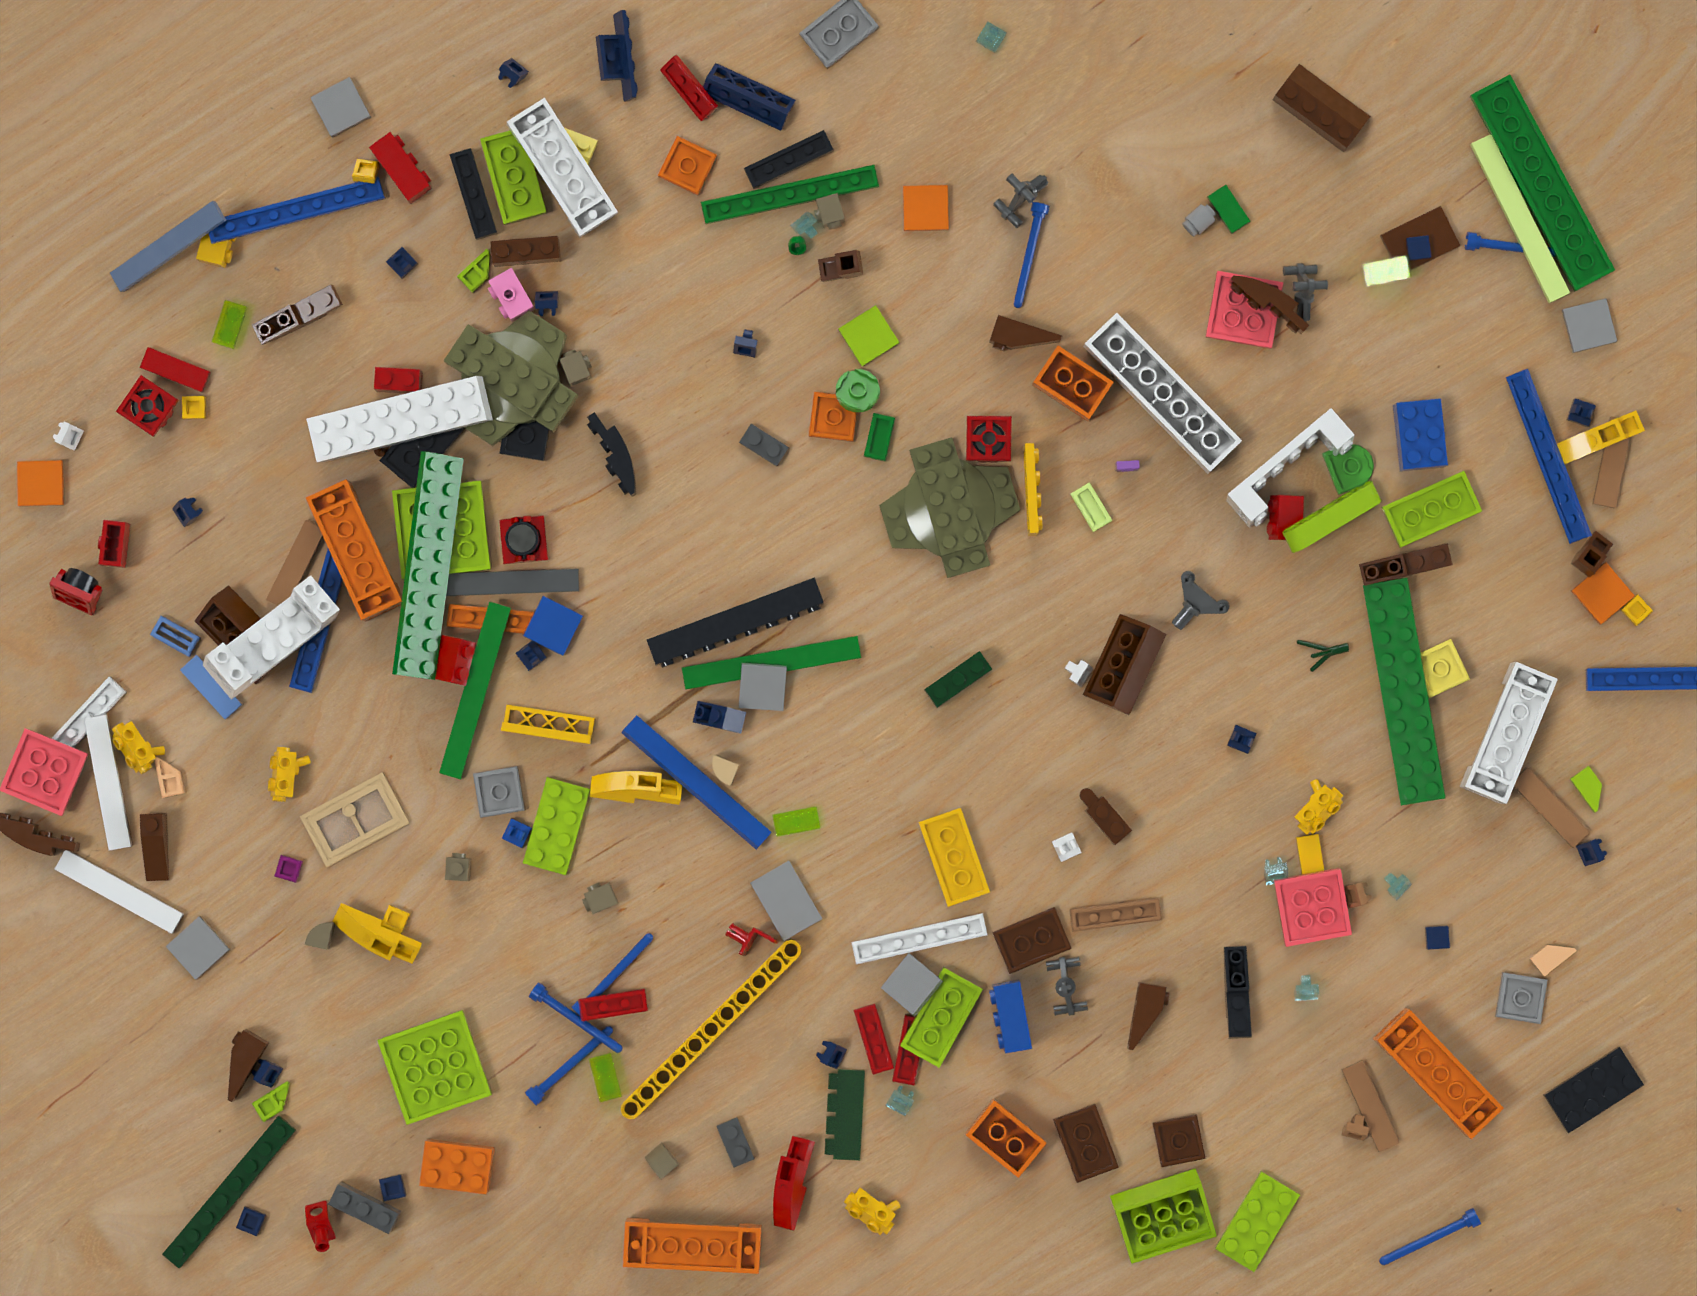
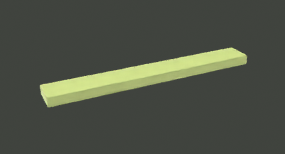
[1470,134,1570,303]

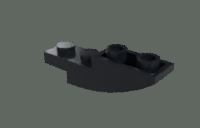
[587,412,636,497]
[1224,946,1252,1039]

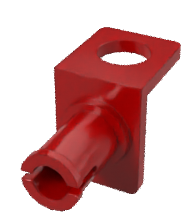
[725,923,779,956]
[305,1201,336,1252]

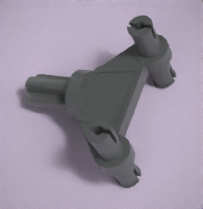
[993,173,1048,228]
[1283,263,1328,322]
[1172,571,1230,630]
[1046,957,1088,1016]

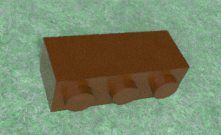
[491,236,561,267]

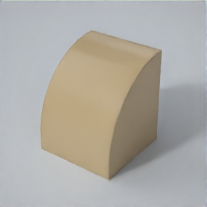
[712,755,739,786]

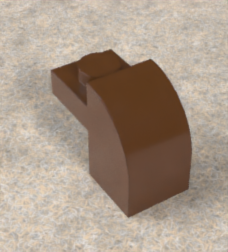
[818,250,863,282]
[1571,531,1613,577]

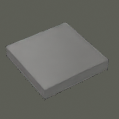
[310,77,371,137]
[1562,299,1617,353]
[739,663,787,711]
[473,766,525,818]
[166,916,230,980]
[881,953,943,1016]
[1495,972,1548,1024]

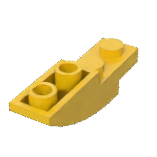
[1557,410,1645,464]
[590,771,682,805]
[333,903,422,964]

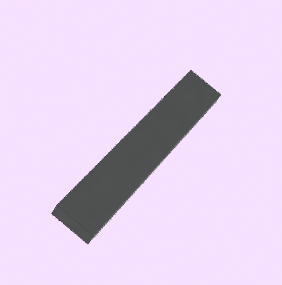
[446,569,579,596]

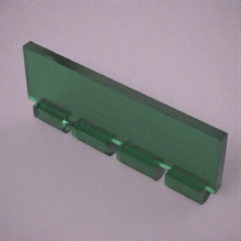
[824,1069,865,1161]

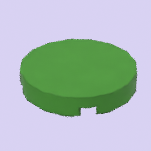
[836,369,880,412]

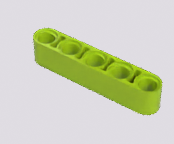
[1282,481,1382,553]

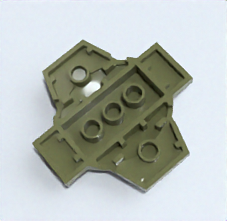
[444,311,579,446]
[879,437,1020,578]

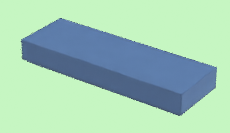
[180,655,242,720]

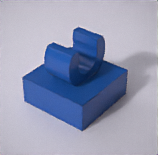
[502,818,532,848]

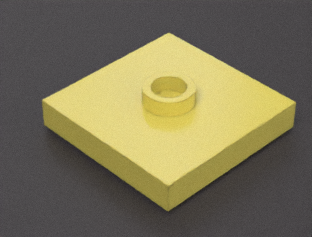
[1421,639,1470,698]

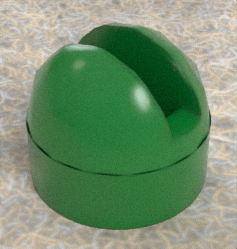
[788,236,806,255]

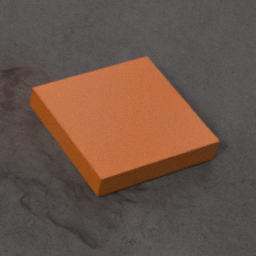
[658,136,717,196]
[903,185,949,231]
[809,392,857,442]
[17,460,64,507]
[1571,562,1635,625]

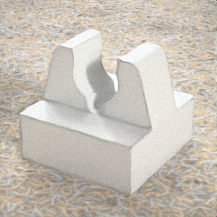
[53,421,84,451]
[1065,660,1093,687]
[1052,832,1082,862]

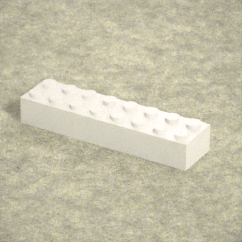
[1083,313,1242,474]
[306,376,493,462]

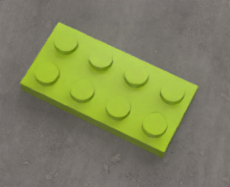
[480,130,547,225]
[1381,471,1482,548]
[523,777,590,875]
[900,967,983,1068]
[1215,1171,1300,1272]

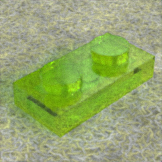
[1363,255,1412,286]
[212,300,248,350]
[773,806,821,837]
[589,1053,622,1102]

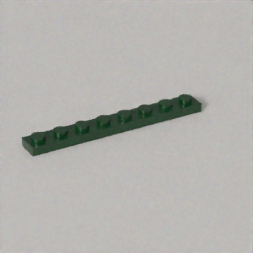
[162,1115,296,1269]

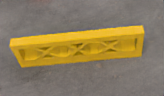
[501,704,595,744]

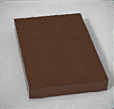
[1380,206,1461,276]
[992,907,1072,974]
[1053,1104,1119,1183]

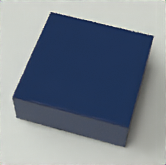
[1406,235,1431,261]
[1425,926,1450,950]
[379,1174,406,1202]
[236,1206,266,1236]

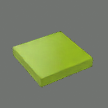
[838,305,900,367]

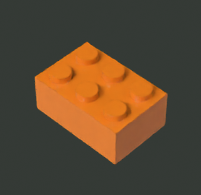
[1032,345,1114,422]
[965,1098,1047,1178]
[419,1139,495,1194]

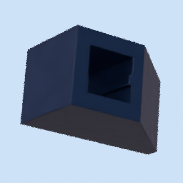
[693,701,746,734]

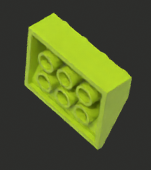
[1110,1168,1217,1264]

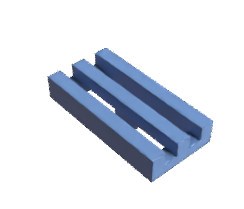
[150,616,201,657]

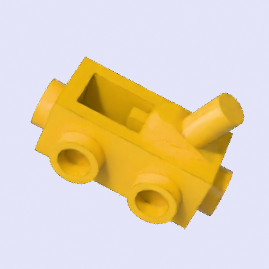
[112,721,165,774]
[268,747,311,802]
[1295,779,1343,835]
[844,1188,900,1235]

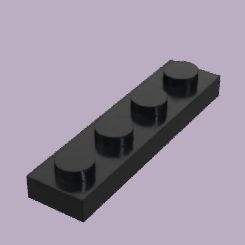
[744,130,834,189]
[449,148,498,240]

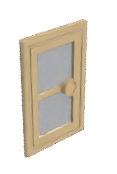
[300,772,410,868]

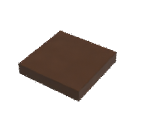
[1152,1114,1206,1167]

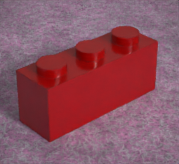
[369,132,432,204]

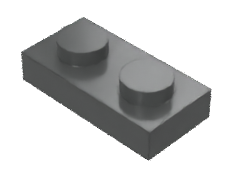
[739,424,789,467]
[716,1117,755,1167]

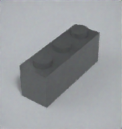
[328,1182,401,1234]

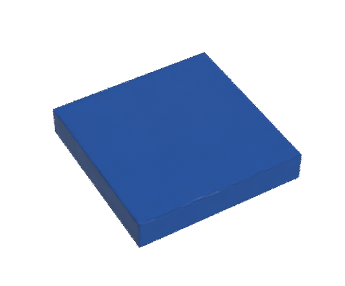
[523,596,583,656]

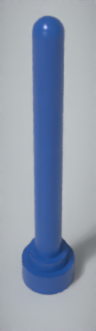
[1014,202,1050,308]
[1465,232,1555,257]
[572,933,653,1015]
[529,982,623,1053]
[525,1026,613,1106]
[1379,1208,1481,1265]

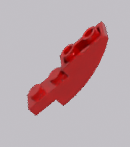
[773,1136,815,1231]

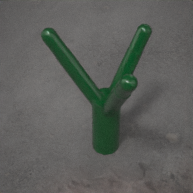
[1297,640,1349,672]

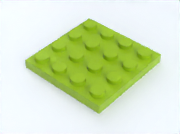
[392,481,491,580]
[377,1010,492,1125]

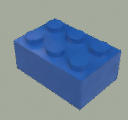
[1393,398,1448,472]
[989,980,1032,1054]

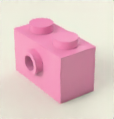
[488,268,535,322]

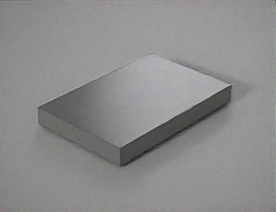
[799,0,879,69]
[750,861,822,941]

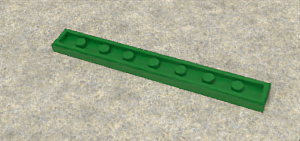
[701,165,879,224]
[439,602,511,779]
[682,636,861,690]

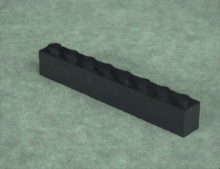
[647,577,824,668]

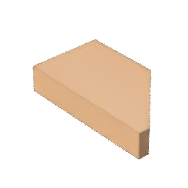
[154,757,185,798]
[1529,945,1577,976]

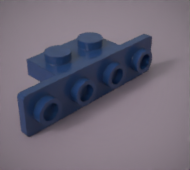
[595,10,638,102]

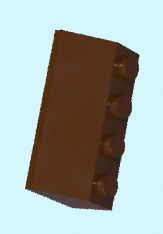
[1272,64,1371,152]
[195,585,279,685]
[1083,614,1167,715]

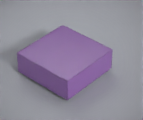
[1115,460,1139,472]

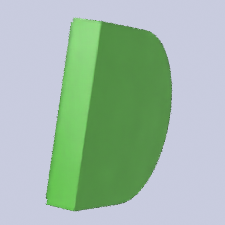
[1322,444,1374,495]

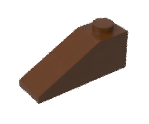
[989,315,1062,351]
[140,813,169,881]
[1127,982,1169,1050]
[228,1029,269,1102]

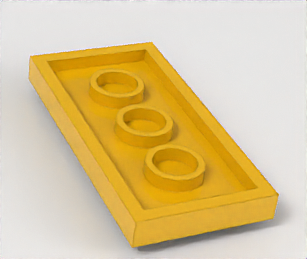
[1023,443,1043,536]
[918,808,990,907]

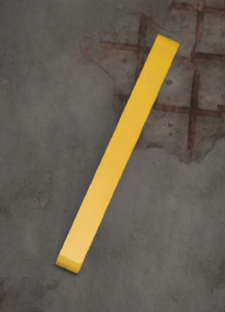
[621,939,801,1119]

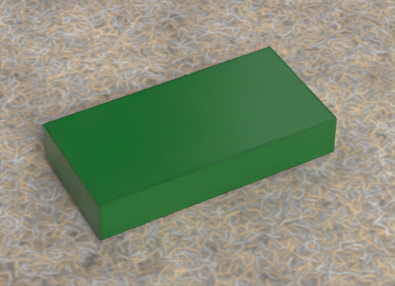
[1207,185,1250,234]
[864,413,895,462]

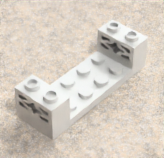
[507,98,618,238]
[1227,408,1355,528]
[203,576,340,700]
[1460,662,1558,804]

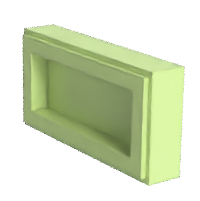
[1070,482,1112,532]

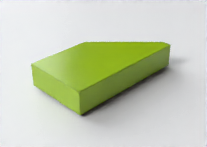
[457,249,490,293]
[1570,766,1602,813]
[252,1081,290,1122]

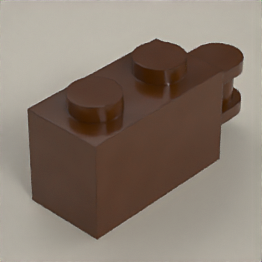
[1079,788,1132,845]

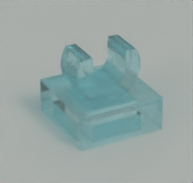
[976,22,1007,53]
[790,212,818,239]
[1264,857,1288,885]
[1384,872,1412,901]
[1294,975,1319,1001]
[885,1086,914,1116]

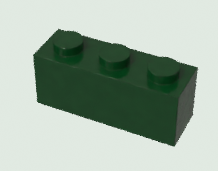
[924,651,992,708]

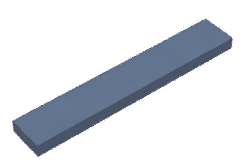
[110,201,226,292]

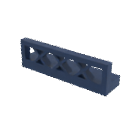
[703,63,796,131]

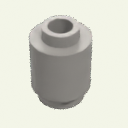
[1182,204,1216,237]

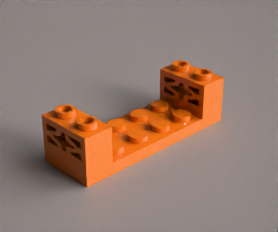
[306,479,402,622]
[1373,1008,1504,1139]
[623,1218,762,1274]

